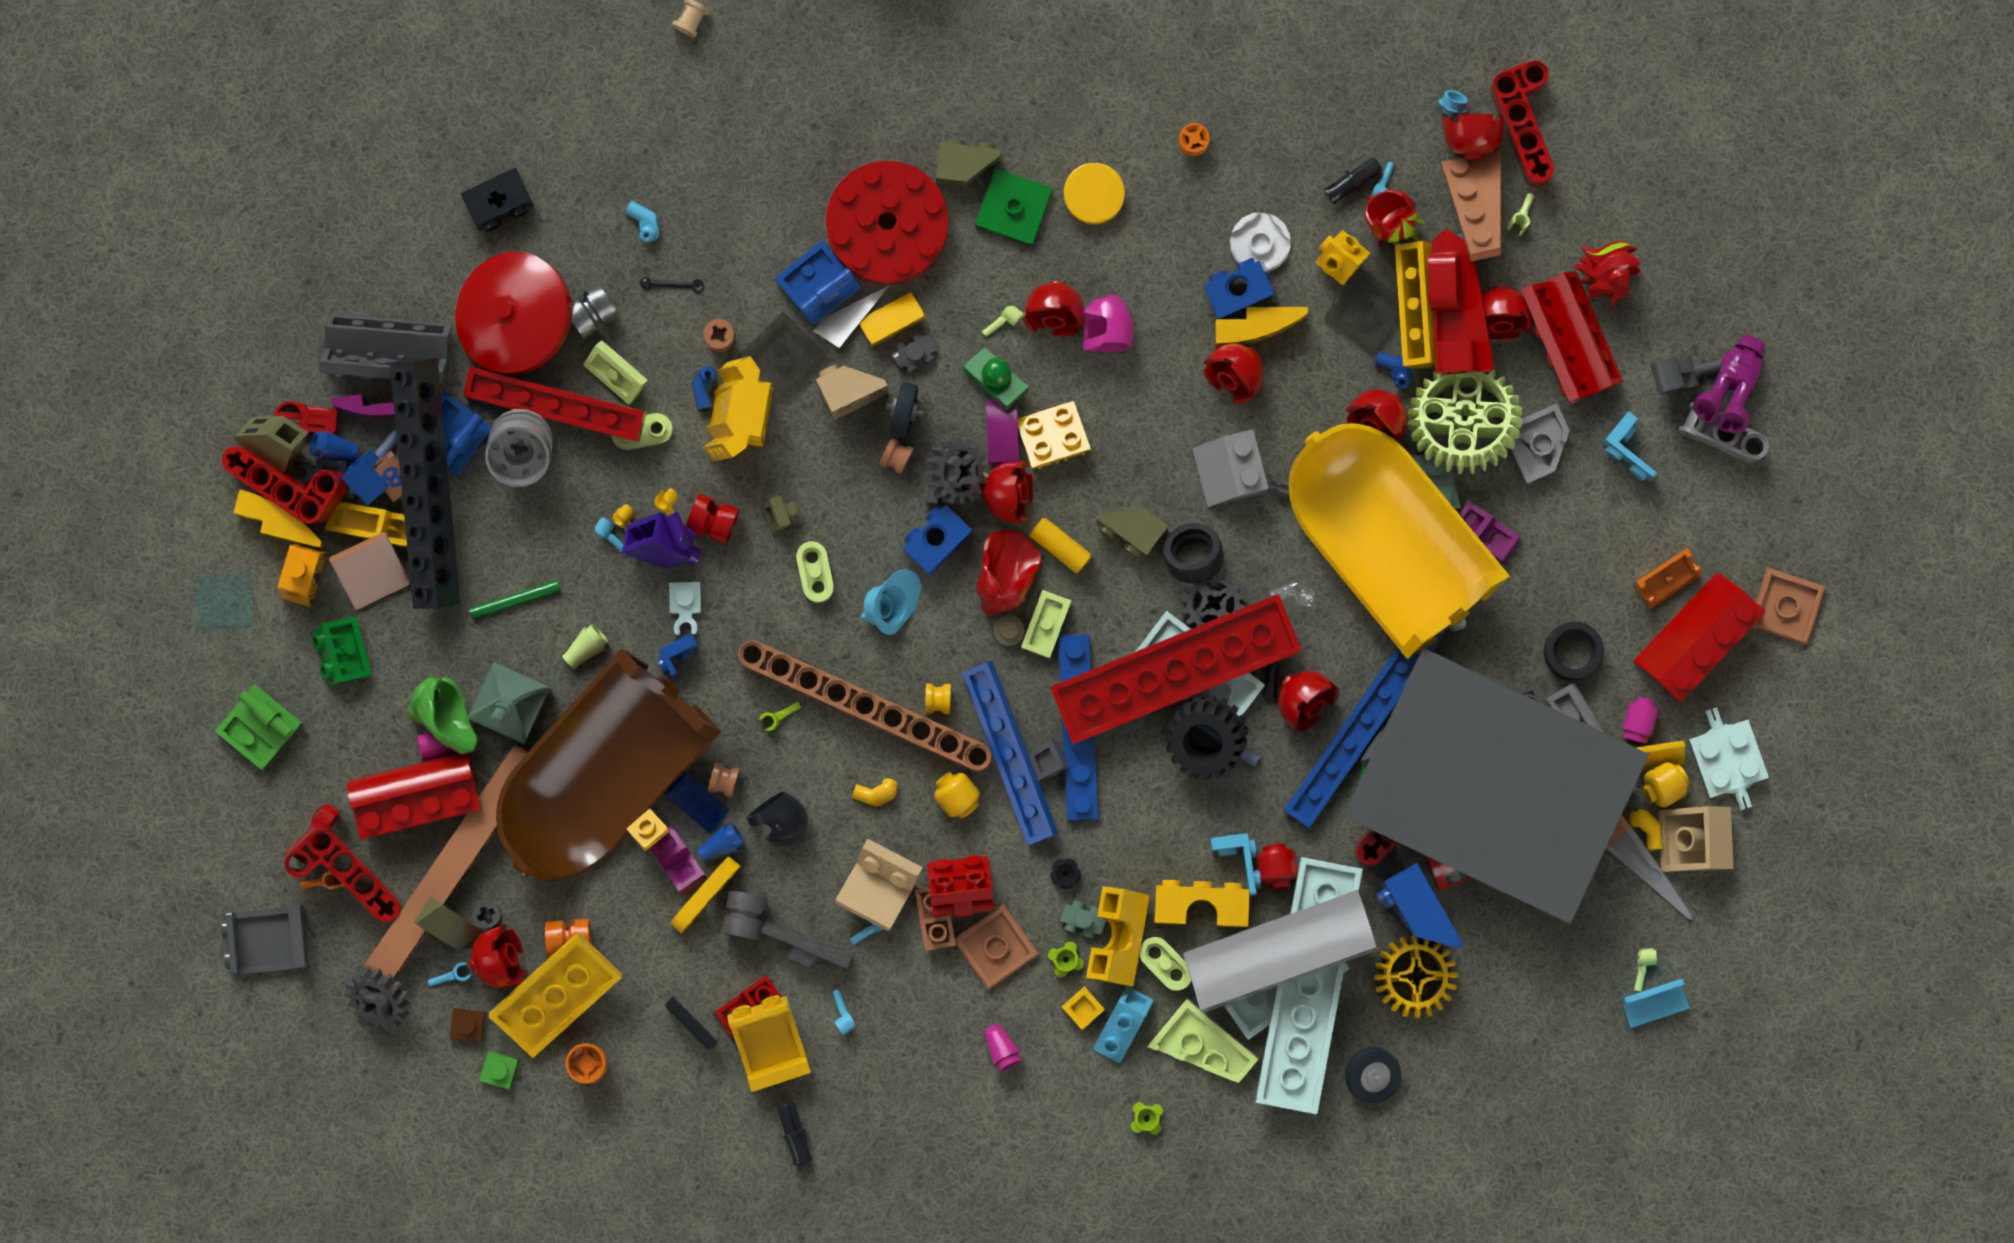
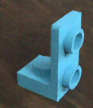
[1603,411,1657,481]
[1210,833,1261,897]
[1093,986,1154,1063]

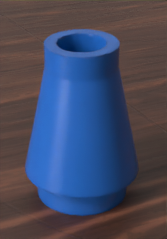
[310,430,358,462]
[697,823,745,864]

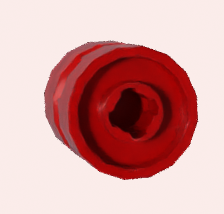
[686,493,740,546]

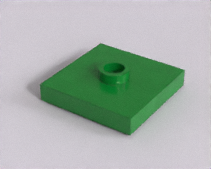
[975,168,1053,246]

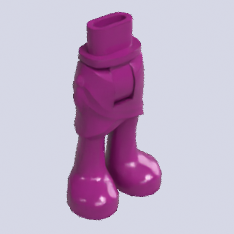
[1693,334,1765,433]

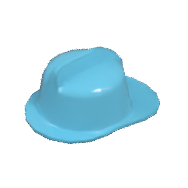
[861,569,922,635]

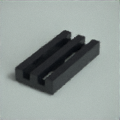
[665,997,718,1049]

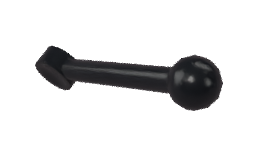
[640,277,704,292]

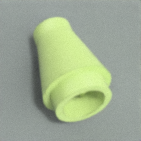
[562,624,608,669]

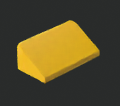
[859,292,926,347]
[1637,740,1685,771]

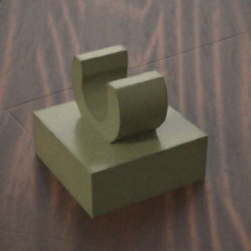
[761,495,800,534]

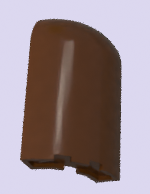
[496,649,722,881]

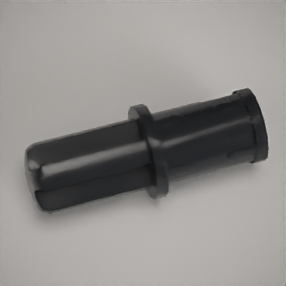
[1324,158,1383,205]
[778,1102,813,1165]

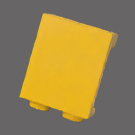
[727,995,811,1092]

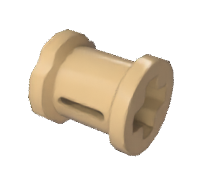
[671,0,709,38]

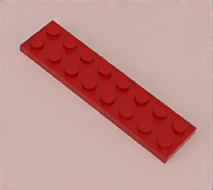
[1049,594,1302,744]

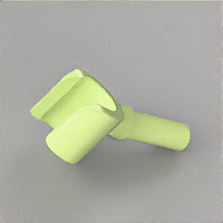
[1507,193,1535,236]
[982,306,1023,337]
[1634,948,1657,992]

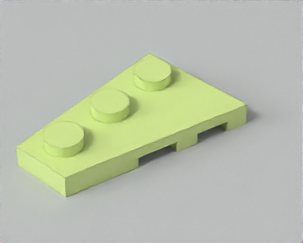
[1147,998,1259,1083]

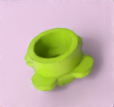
[1048,942,1084,977]
[1131,1102,1163,1135]

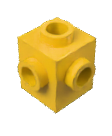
[1315,230,1371,285]

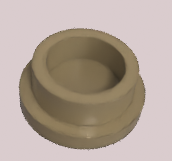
[994,615,1024,646]

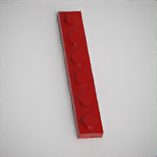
[463,366,647,442]

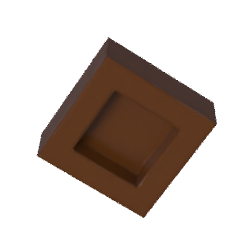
[449,1008,485,1042]

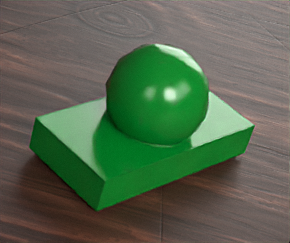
[963,347,1028,411]

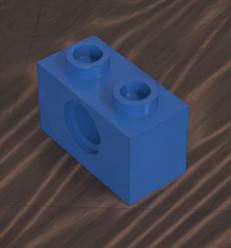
[1203,258,1278,319]
[903,504,974,575]

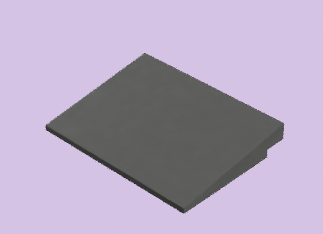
[1343,648,1649,924]

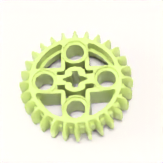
[1408,370,1522,474]

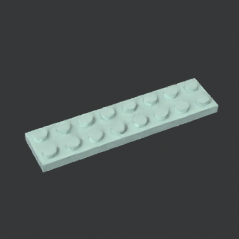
[1255,857,1363,1114]

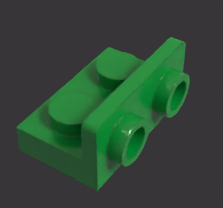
[312,616,372,688]

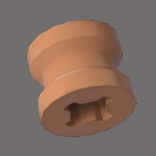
[704,319,735,352]
[879,438,915,475]
[708,762,740,798]

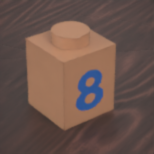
[373,451,403,502]

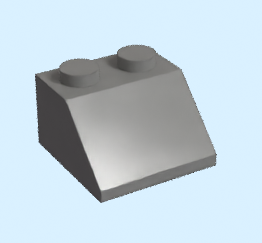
[1192,429,1269,508]

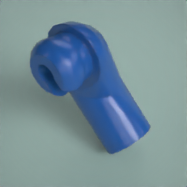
[1374,352,1413,389]
[692,366,718,411]

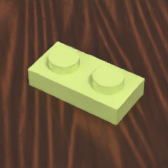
[583,341,648,405]
[1021,590,1071,659]

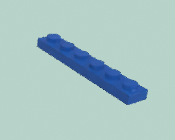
[1058,634,1098,821]
[962,661,1058,846]

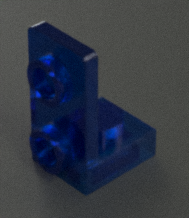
[664,773,729,833]

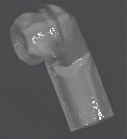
[1268,581,1315,608]

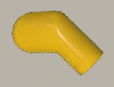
[852,778,898,807]
[1628,809,1663,851]

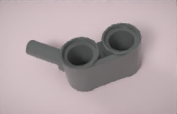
[1650,356,1721,395]

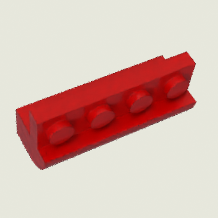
[1521,271,1624,404]
[347,752,482,840]

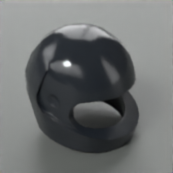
[746,791,808,846]

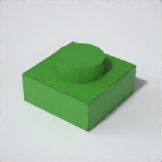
[479,1051,519,1090]

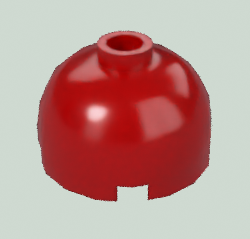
[1442,114,1504,161]
[1023,281,1085,337]
[1482,285,1533,340]
[1203,343,1265,405]
[1345,389,1408,442]
[981,461,1033,523]
[1278,670,1339,732]
[469,924,527,989]

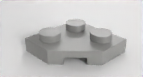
[1509,403,1570,485]

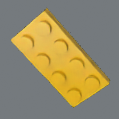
[489,932,622,1058]

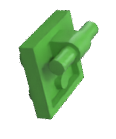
[215,684,303,771]

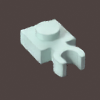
[669,582,701,635]

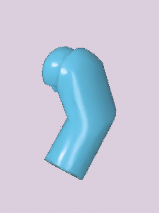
[625,200,660,243]

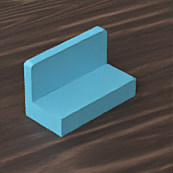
[1620,978,1690,1028]

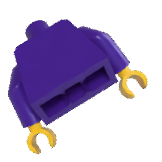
[612,488,701,568]

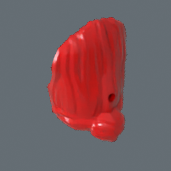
[976,530,1041,616]

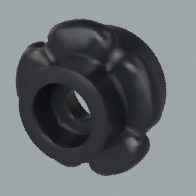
[1050,859,1081,889]

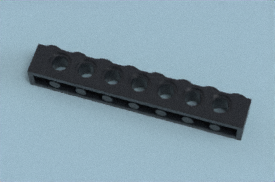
[390,358,460,609]

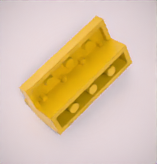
[1395,241,1435,369]

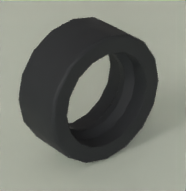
[1163,523,1224,584]
[1543,621,1604,681]

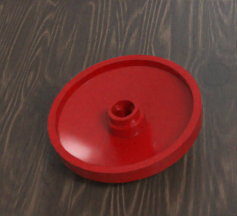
[455,252,572,375]

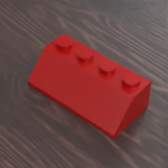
[1633,572,1766,703]

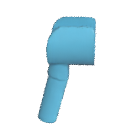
[1371,162,1395,197]
[595,517,625,556]
[850,923,883,945]
[428,962,471,987]
[833,990,855,1035]

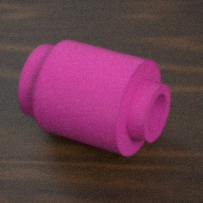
[1622,697,1660,745]

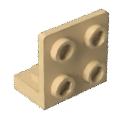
[835,839,923,931]

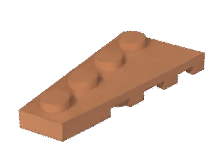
[1441,149,1501,261]

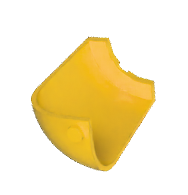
[1289,423,1510,659]

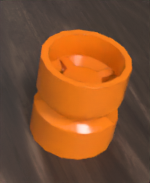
[545,918,592,959]
[565,1043,609,1084]

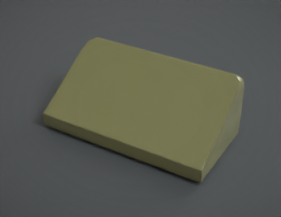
[413,897,483,951]

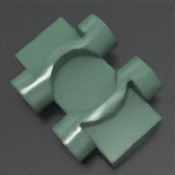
[1060,900,1106,939]

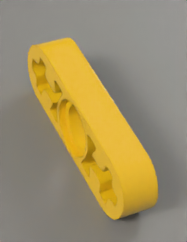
[670,856,741,934]

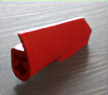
[1428,228,1494,375]

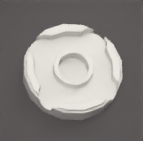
[1230,213,1291,272]

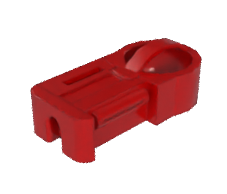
[274,401,339,435]
[293,803,341,864]

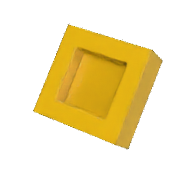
[1061,986,1105,1030]

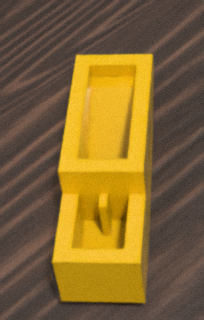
[1215,307,1308,348]
[233,489,325,550]
[325,502,407,549]

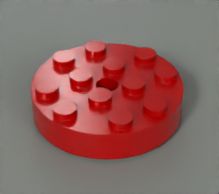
[826,160,949,286]

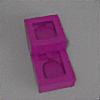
[331,394,395,419]
[986,400,1019,465]
[1459,500,1521,564]
[650,825,708,896]

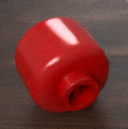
[1256,843,1299,891]

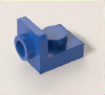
[657,633,698,679]

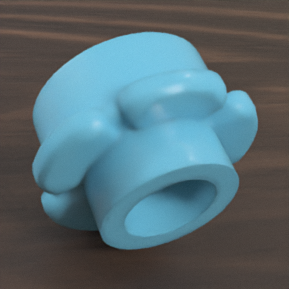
[1438,90,1468,117]

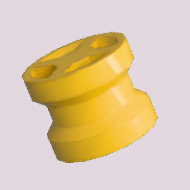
[925,683,951,714]

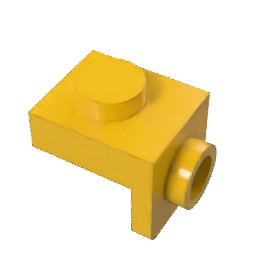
[627,809,669,852]

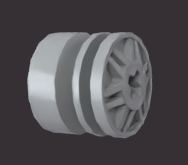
[485,409,553,487]

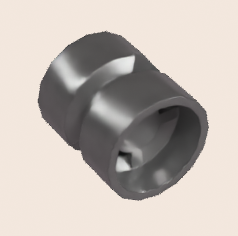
[571,283,619,339]
[722,891,769,941]

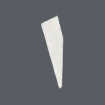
[813,285,890,348]

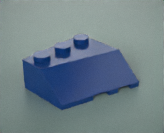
[1376,863,1464,948]

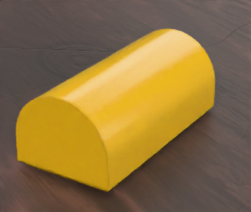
[1029,518,1092,574]

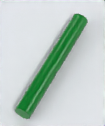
[469,580,561,620]

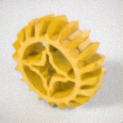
[1374,934,1458,1019]

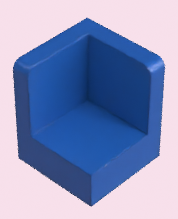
[341,449,389,505]

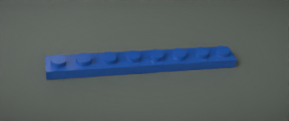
[1283,626,1449,829]

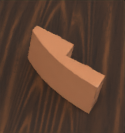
[915,887,956,951]

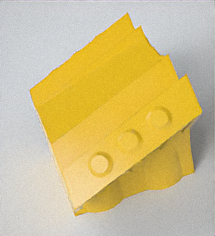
[702,356,773,461]

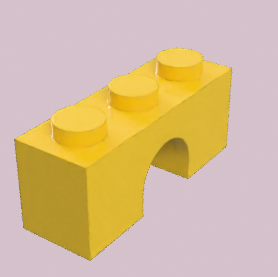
[1154,880,1250,928]
[1086,886,1150,987]

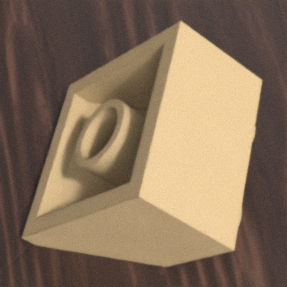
[816,365,889,420]
[1659,806,1734,872]

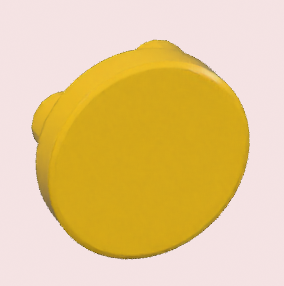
[1064,163,1125,225]

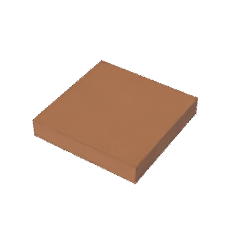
[329,531,411,610]
[1752,567,1826,645]
[955,904,1039,990]

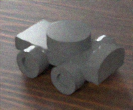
[892,332,938,373]

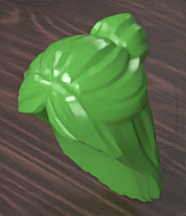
[408,677,478,754]

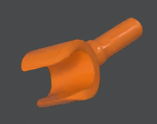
[300,871,344,890]

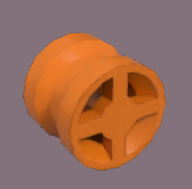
[1179,123,1210,157]

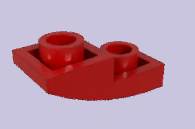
[713,975,782,1039]

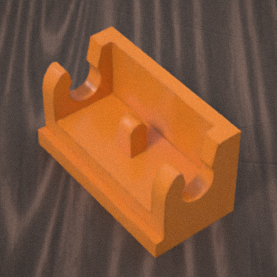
[1633,548,1702,610]

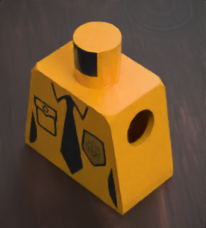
[278,543,328,607]

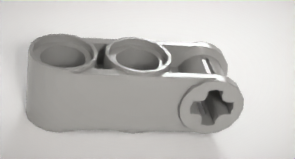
[1678,402,1769,463]

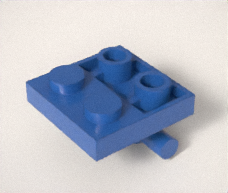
[775,240,861,327]
[441,391,492,478]

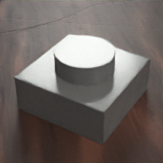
[1028,739,1069,781]

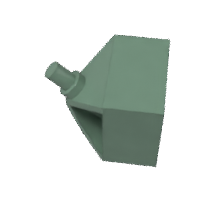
[468,662,553,746]

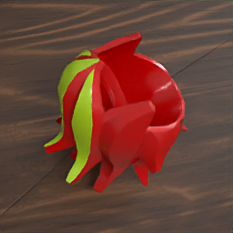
[1364,189,1424,248]
[1575,241,1641,307]

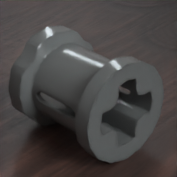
[472,901,503,930]

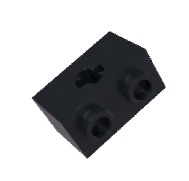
[460,167,534,232]

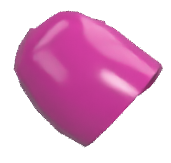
[1083,294,1135,353]

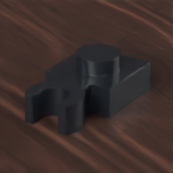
[295,460,350,493]

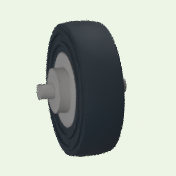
[886,382,923,438]
[1345,1047,1401,1103]

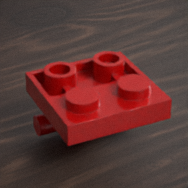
[927,855,994,917]

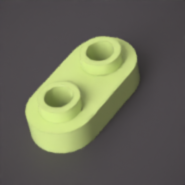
[611,413,673,451]
[796,541,834,603]
[1139,937,1191,991]

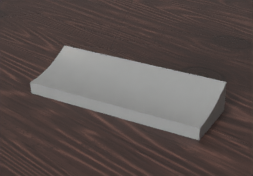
[1183,890,1380,1012]

